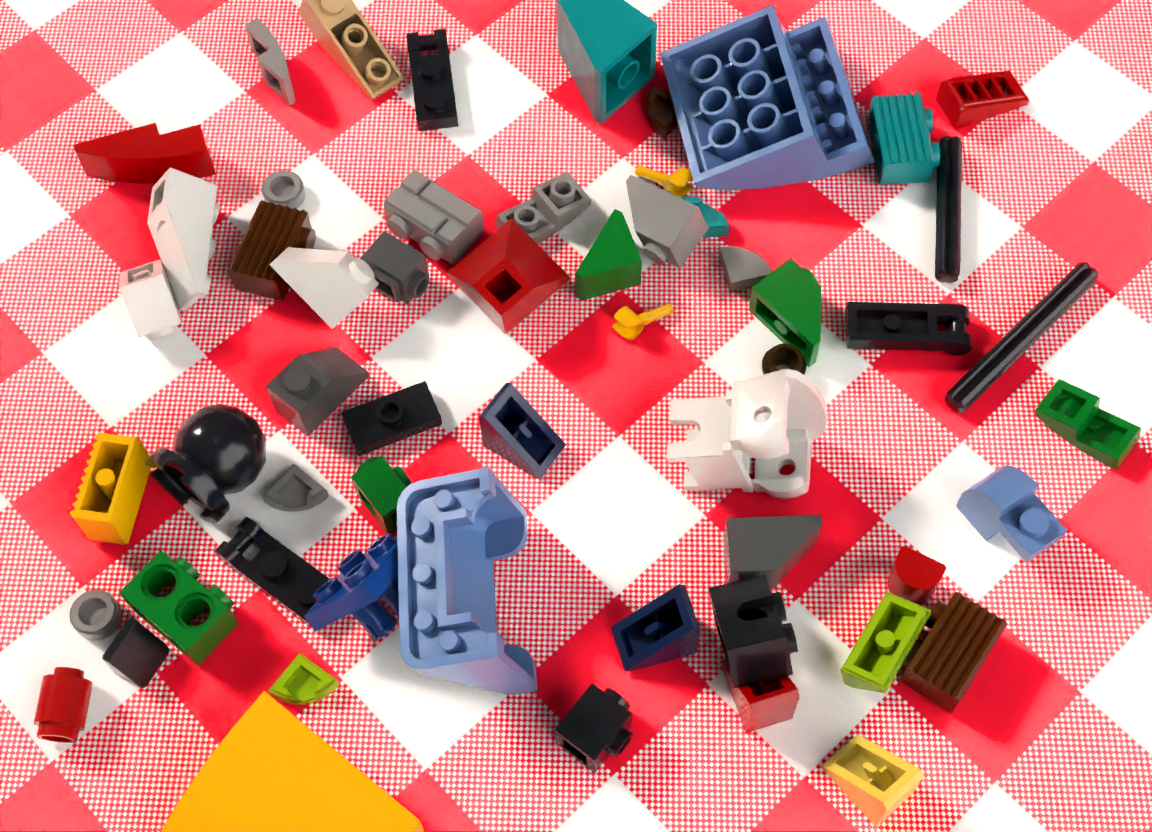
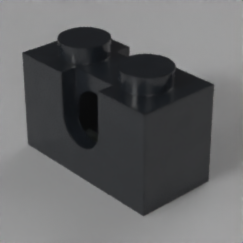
[708,575,798,688]

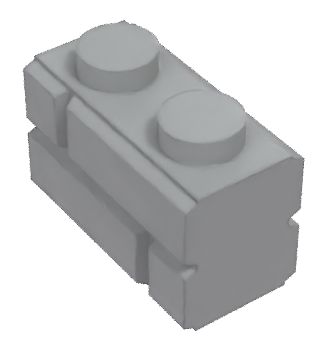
[383,170,484,265]

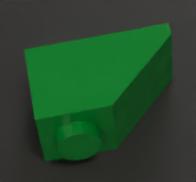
[749,258,821,367]

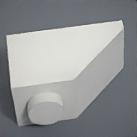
[269,247,379,329]
[119,259,181,339]

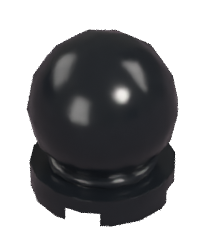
[145,404,266,524]

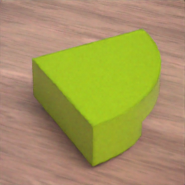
[268,653,339,705]

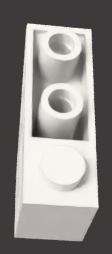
[147,167,220,312]

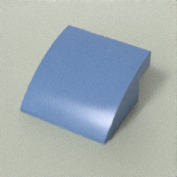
[660,5,875,190]

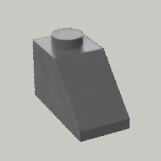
[266,347,369,437]
[723,515,823,588]

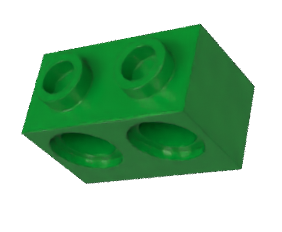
[119,551,239,666]

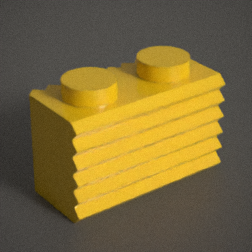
[69,433,151,545]

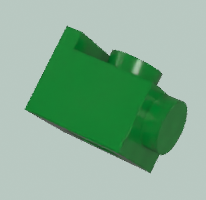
[351,456,412,534]

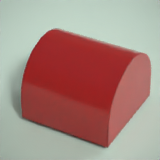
[888,546,947,605]

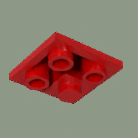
[447,218,570,335]

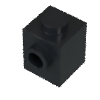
[555,683,633,774]

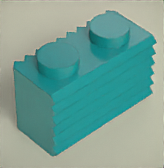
[867,92,940,185]

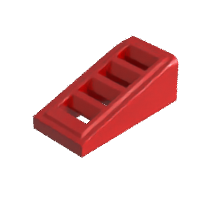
[936,70,1029,129]

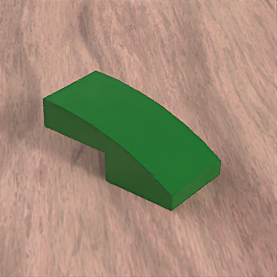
[1035,379,1141,470]

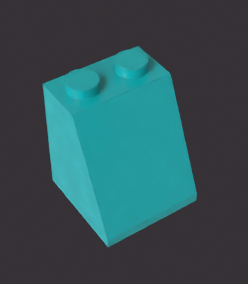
[556,0,657,125]

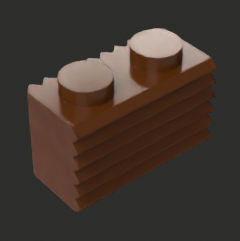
[228,200,316,301]
[900,592,1007,714]

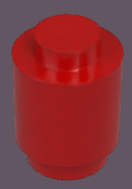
[33,667,93,743]

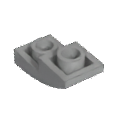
[496,171,592,244]

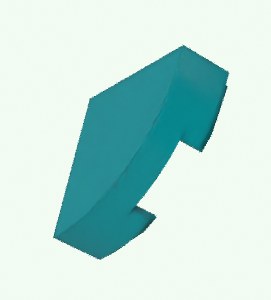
[682,196,729,238]

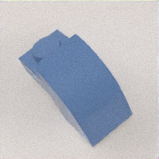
[956,465,1067,563]

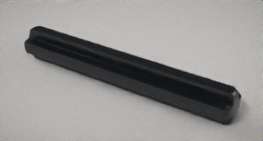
[935,136,962,283]

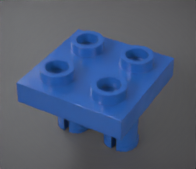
[303,533,399,641]

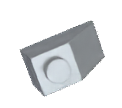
[626,174,709,268]

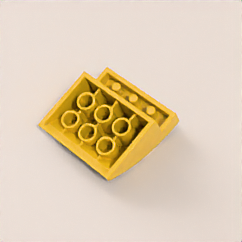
[161,691,424,832]

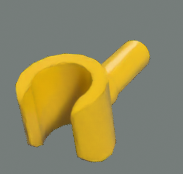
[635,165,694,198]
[612,303,674,340]

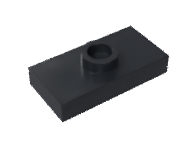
[341,381,443,456]

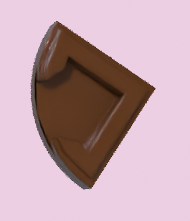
[646,86,678,139]

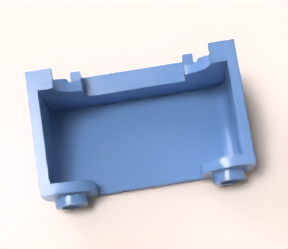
[397,467,538,695]

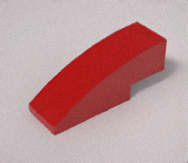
[74,122,216,184]

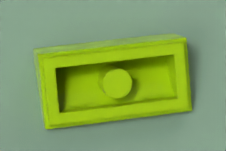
[840,592,931,694]

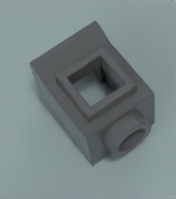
[360,231,430,305]

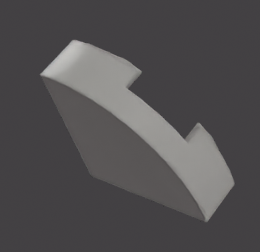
[719,246,772,291]
[262,464,329,512]

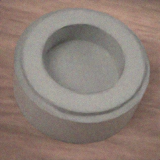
[261,170,306,209]
[69,590,122,641]

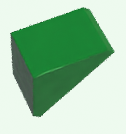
[575,209,642,300]

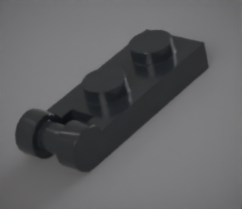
[406,28,459,132]
[845,302,972,356]
[213,516,330,632]

